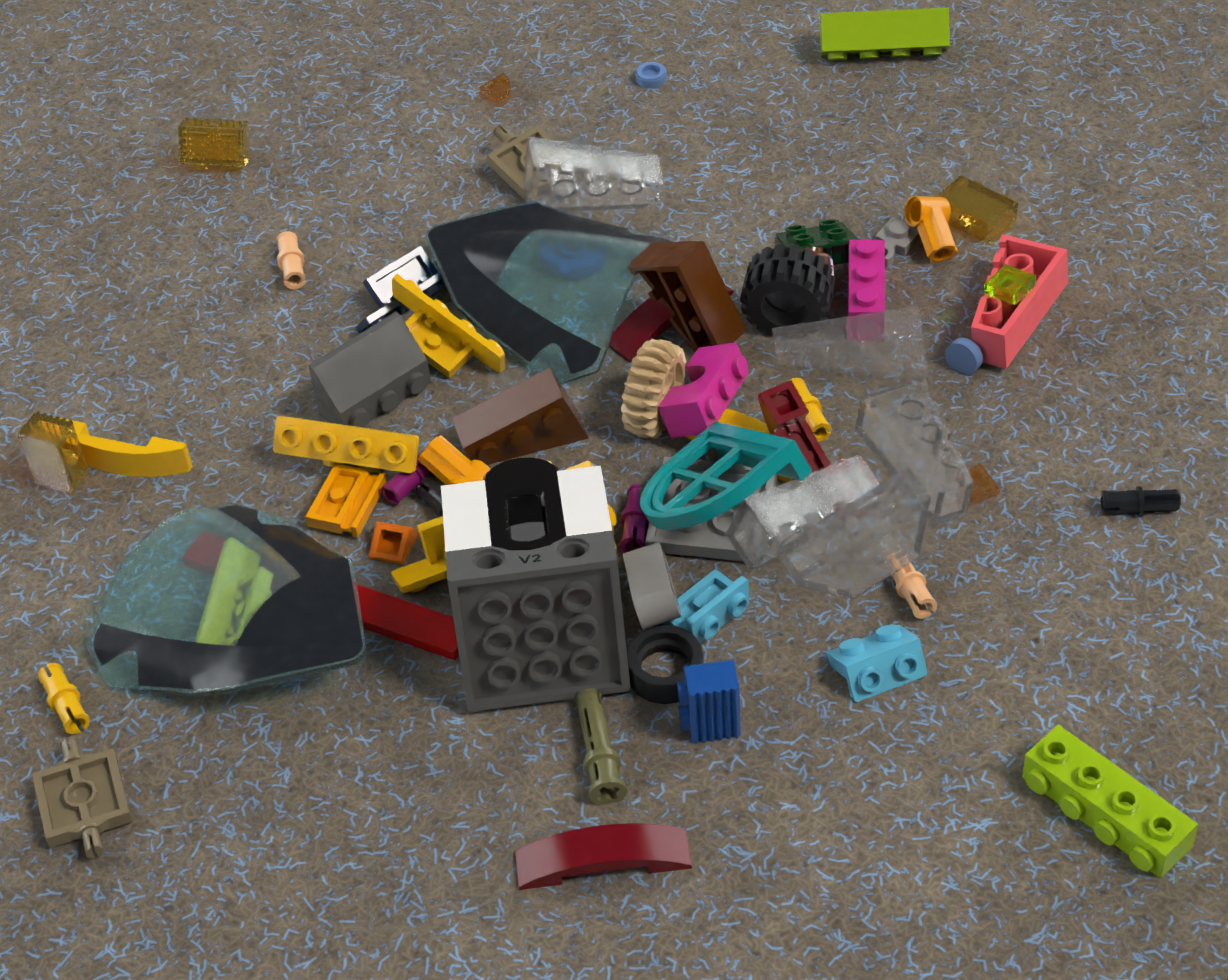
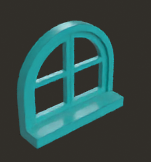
[640,421,812,530]

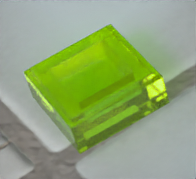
[984,264,1036,305]

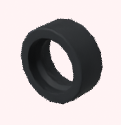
[627,625,704,704]

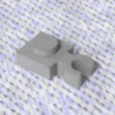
[875,217,921,268]

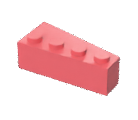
[971,234,1068,369]

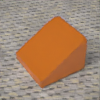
[368,521,419,565]

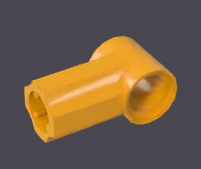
[904,196,958,263]
[418,435,496,493]

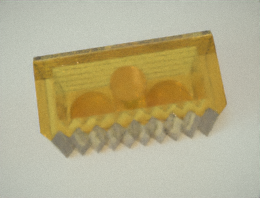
[178,118,250,172]
[938,175,1018,245]
[18,411,89,495]

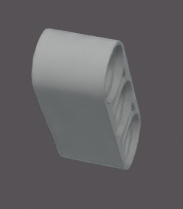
[623,541,682,630]

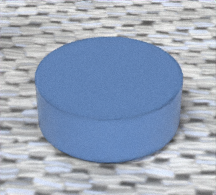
[635,62,667,88]
[945,337,983,375]

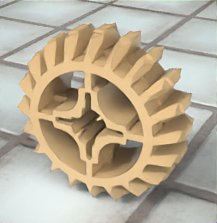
[621,339,687,439]

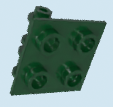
[776,219,859,265]

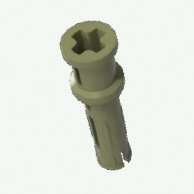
[575,688,627,805]

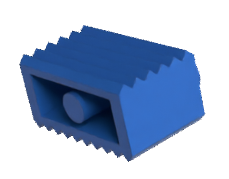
[677,659,741,744]

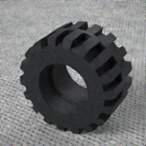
[740,244,835,338]

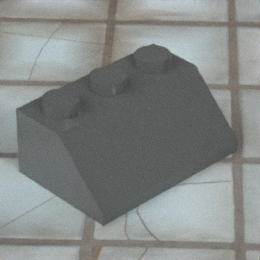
[308,312,431,428]

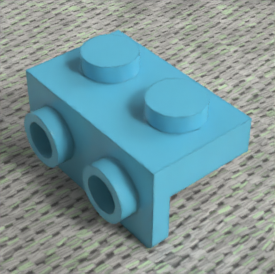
[661,569,749,644]
[827,624,927,702]

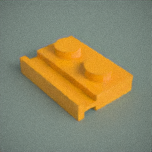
[305,463,387,538]

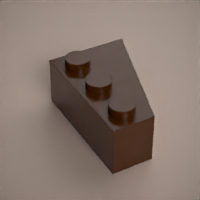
[627,241,746,352]
[452,367,589,465]

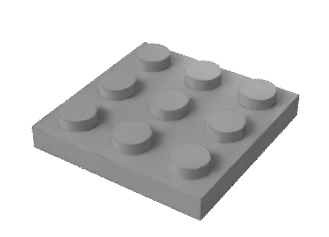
[645,456,777,563]

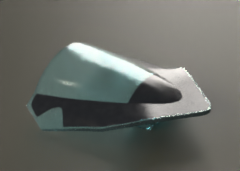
[426,201,674,384]
[86,502,367,696]

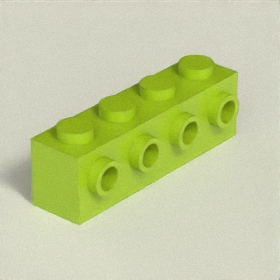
[819,7,950,61]
[1022,724,1198,879]

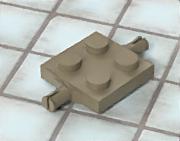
[487,124,580,203]
[31,736,133,858]

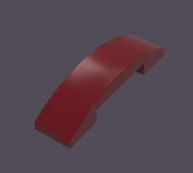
[606,285,734,363]
[758,380,864,527]
[515,823,692,890]

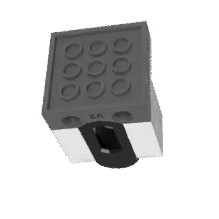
[441,457,631,712]

